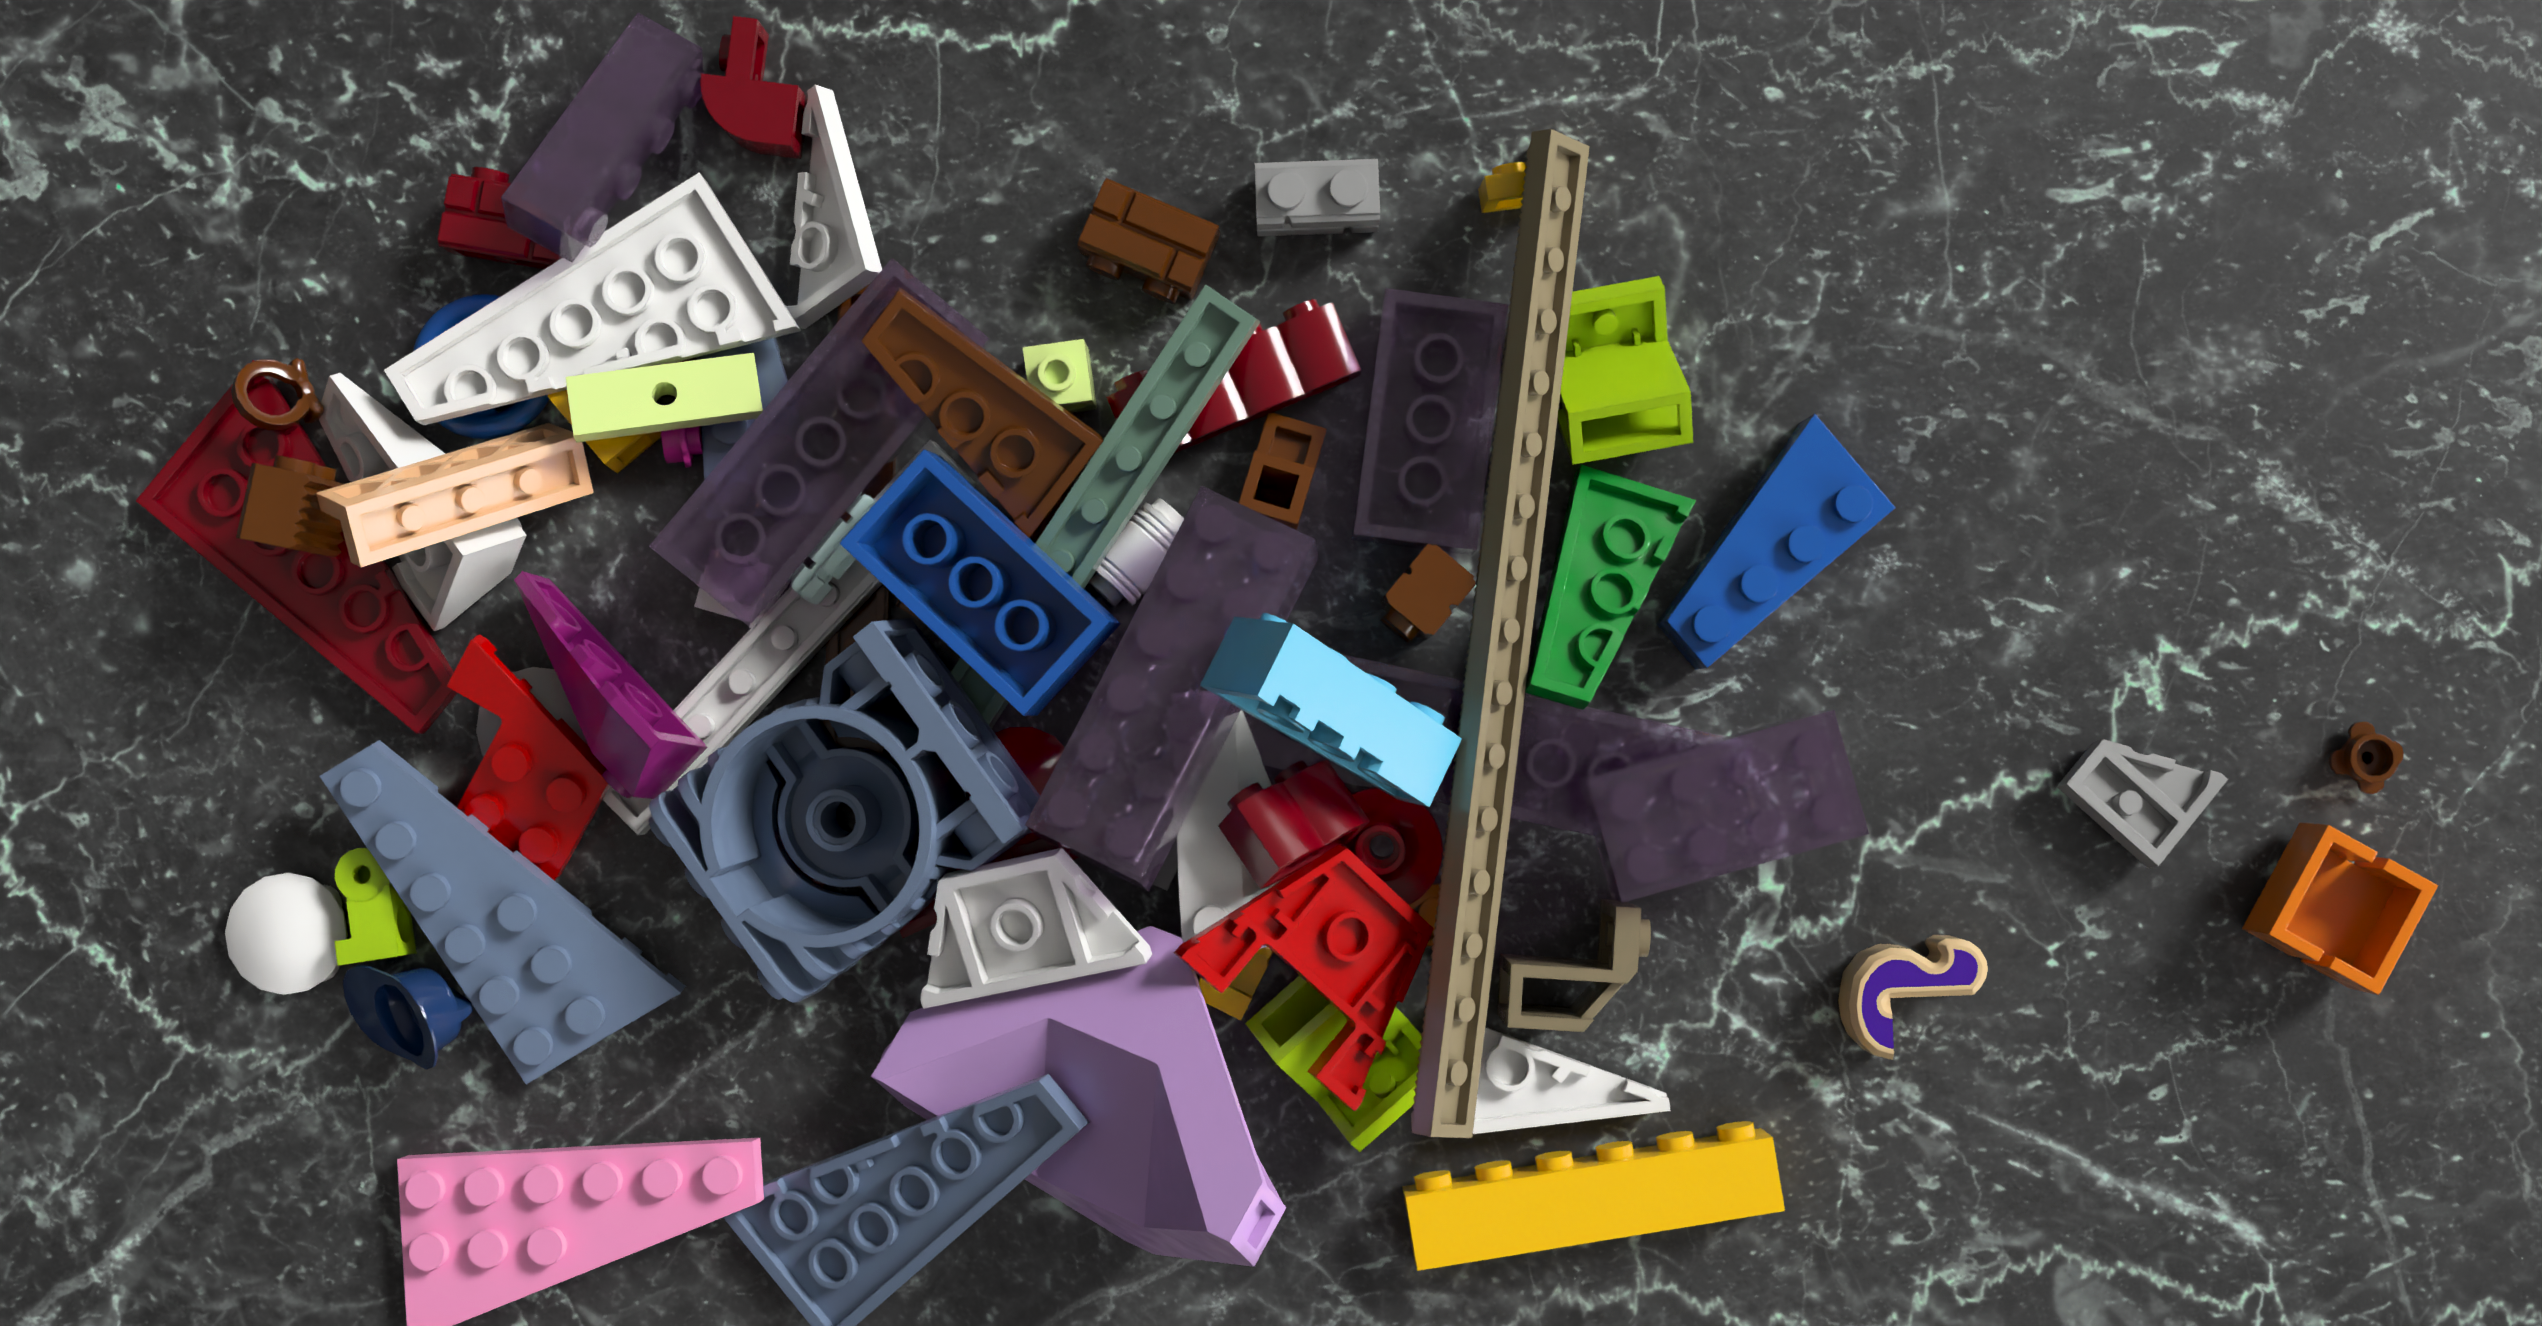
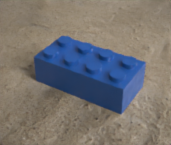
[840,449,1121,716]

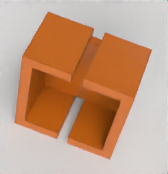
[2242,822,2438,995]

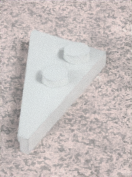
[786,85,883,329]
[1473,1027,1671,1134]

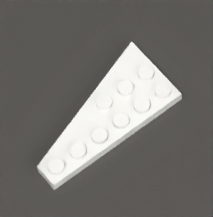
[384,173,801,425]

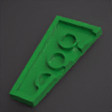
[1525,465,1696,710]

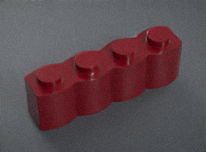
[1106,299,1361,455]

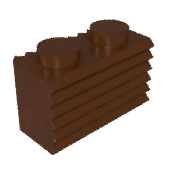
[236,455,344,557]

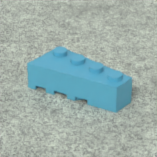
[1200,613,1462,807]

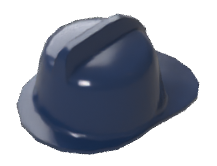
[343,965,473,1070]

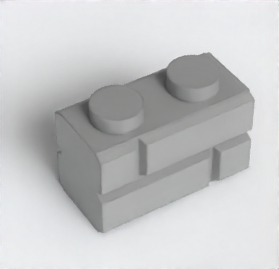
[1255,159,1380,236]

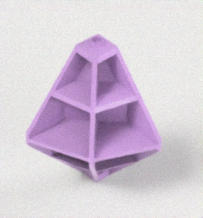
[871,926,1286,1267]

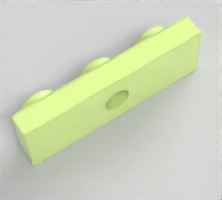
[566,353,764,443]

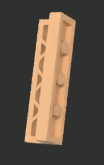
[316,423,594,567]

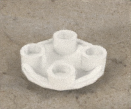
[225,873,348,995]

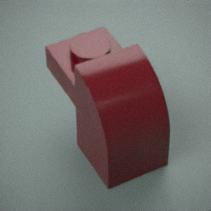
[700,16,808,159]

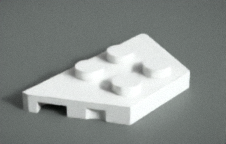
[920,848,1152,1009]

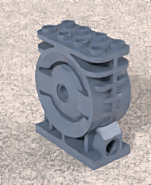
[648,618,1055,1003]

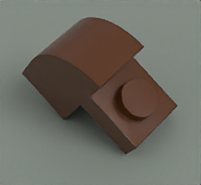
[1235,412,1327,539]

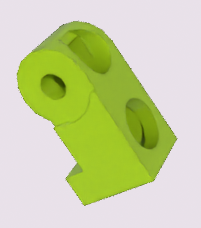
[334,848,417,966]

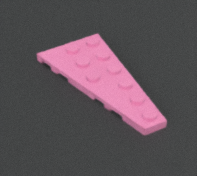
[397,1138,764,1326]

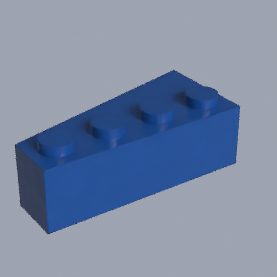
[1656,414,1895,670]

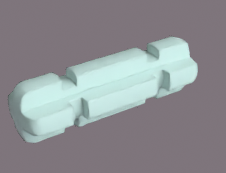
[790,494,877,605]

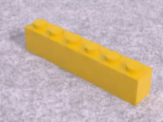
[1402,1121,1785,1271]

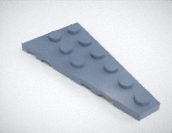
[320,740,686,1084]
[723,1074,1089,1326]

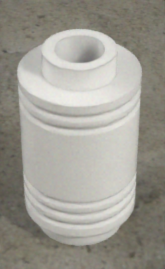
[1089,497,1194,607]

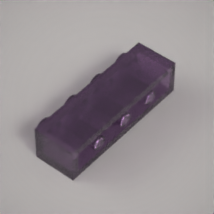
[501,13,704,263]

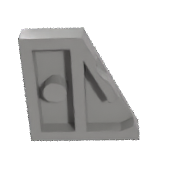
[2057,739,2228,868]

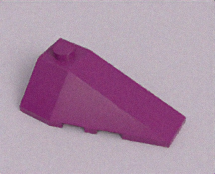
[514,571,708,799]

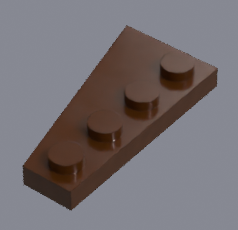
[861,287,1103,537]

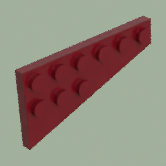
[136,360,458,734]

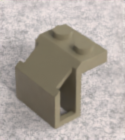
[1497,899,1651,1032]

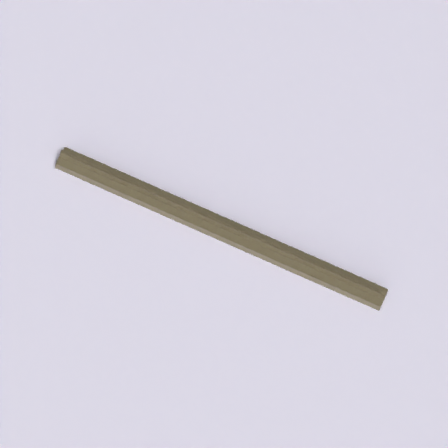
[1411,129,1590,1138]

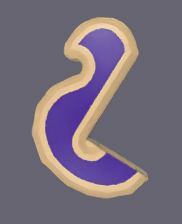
[1838,935,1988,1060]

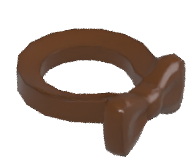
[231,358,324,430]

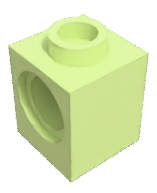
[1023,339,1097,413]

